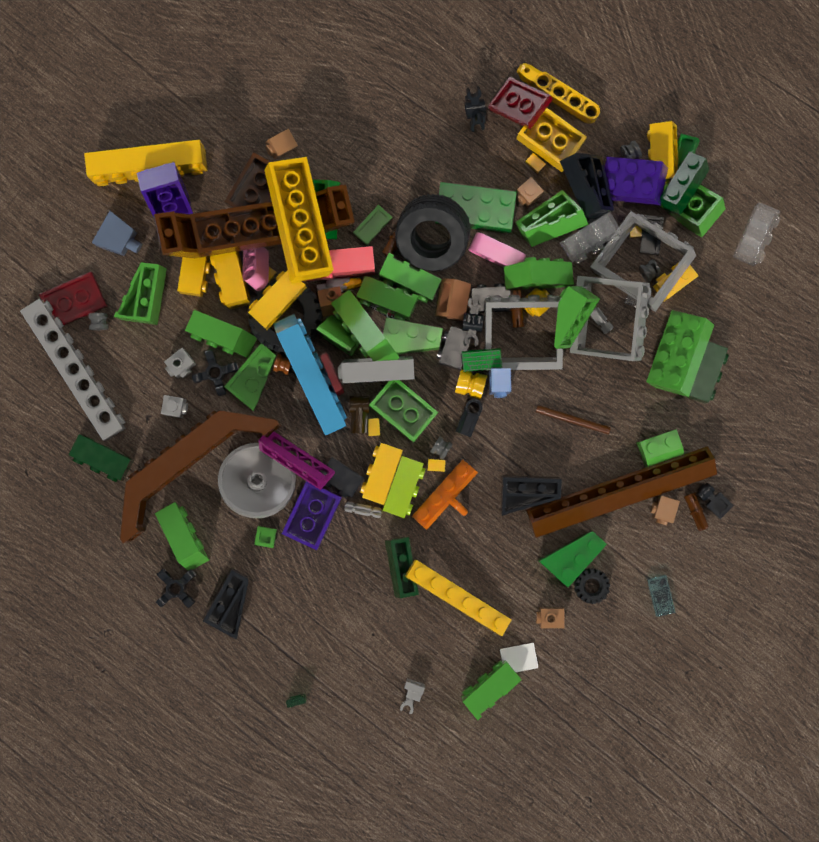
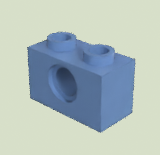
[489,368,511,398]

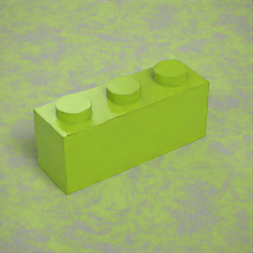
[383,456,426,518]

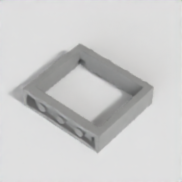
[590,211,696,312]
[570,276,651,361]
[485,295,563,370]
[338,356,415,383]

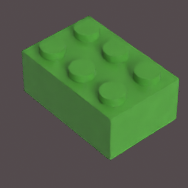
[369,380,438,443]

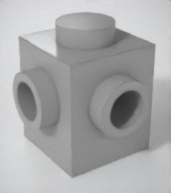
[164,348,197,378]

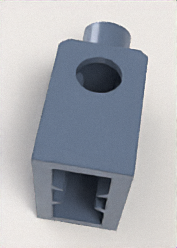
[92,211,142,256]

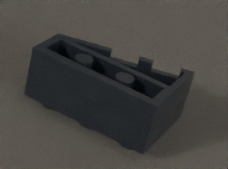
[560,153,614,218]
[501,475,562,516]
[202,567,249,640]

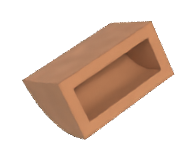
[435,279,471,321]

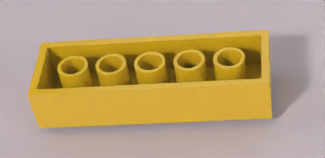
[84,140,208,186]
[265,157,334,283]

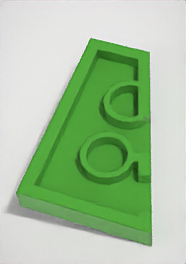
[224,343,276,411]

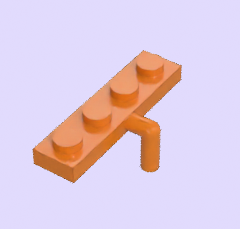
[412,459,478,530]

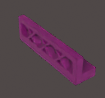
[258,432,335,490]

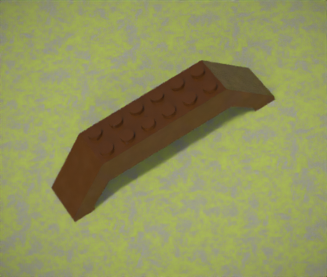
[153,185,355,259]
[120,410,282,544]

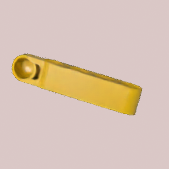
[517,63,600,124]

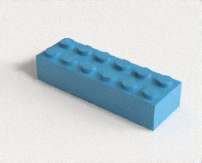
[273,314,347,436]

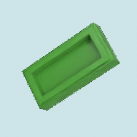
[353,205,393,246]

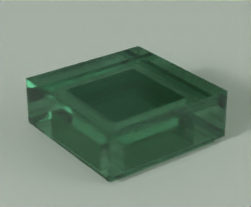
[286,693,307,708]

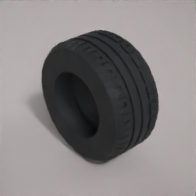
[395,194,471,271]

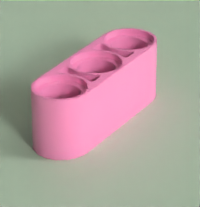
[468,232,526,268]
[242,247,269,291]

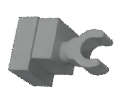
[400,678,425,714]

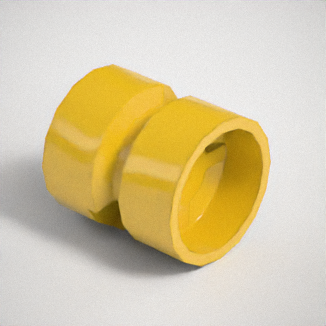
[455,369,487,400]

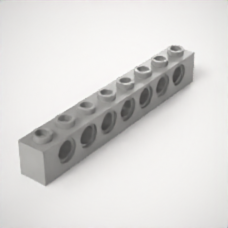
[20,298,126,441]

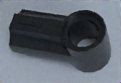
[456,399,483,437]

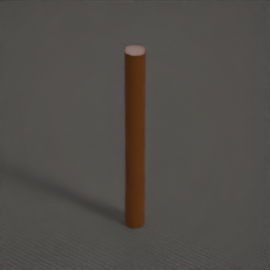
[535,405,611,435]

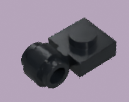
[696,483,734,519]

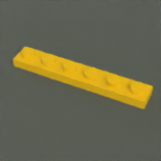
[405,560,512,636]

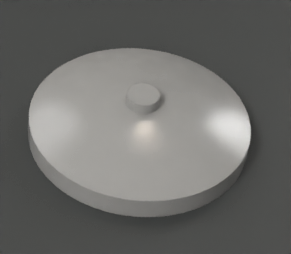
[218,443,296,518]

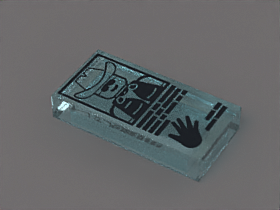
[647,575,676,617]

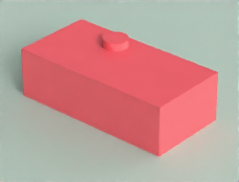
[302,246,375,282]

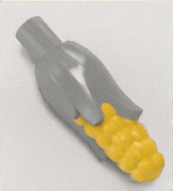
[317,277,362,292]

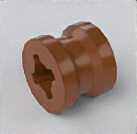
[273,353,292,375]

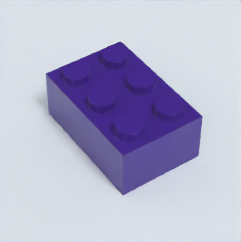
[605,157,668,205]
[137,162,193,217]
[282,481,342,550]

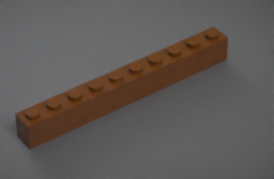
[526,446,717,538]

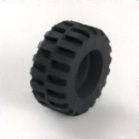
[248,279,323,353]

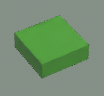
[254,526,277,548]

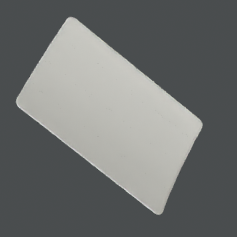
[500,643,538,672]

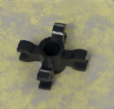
[465,86,486,132]
[463,298,484,346]
[192,349,239,396]
[156,569,196,608]

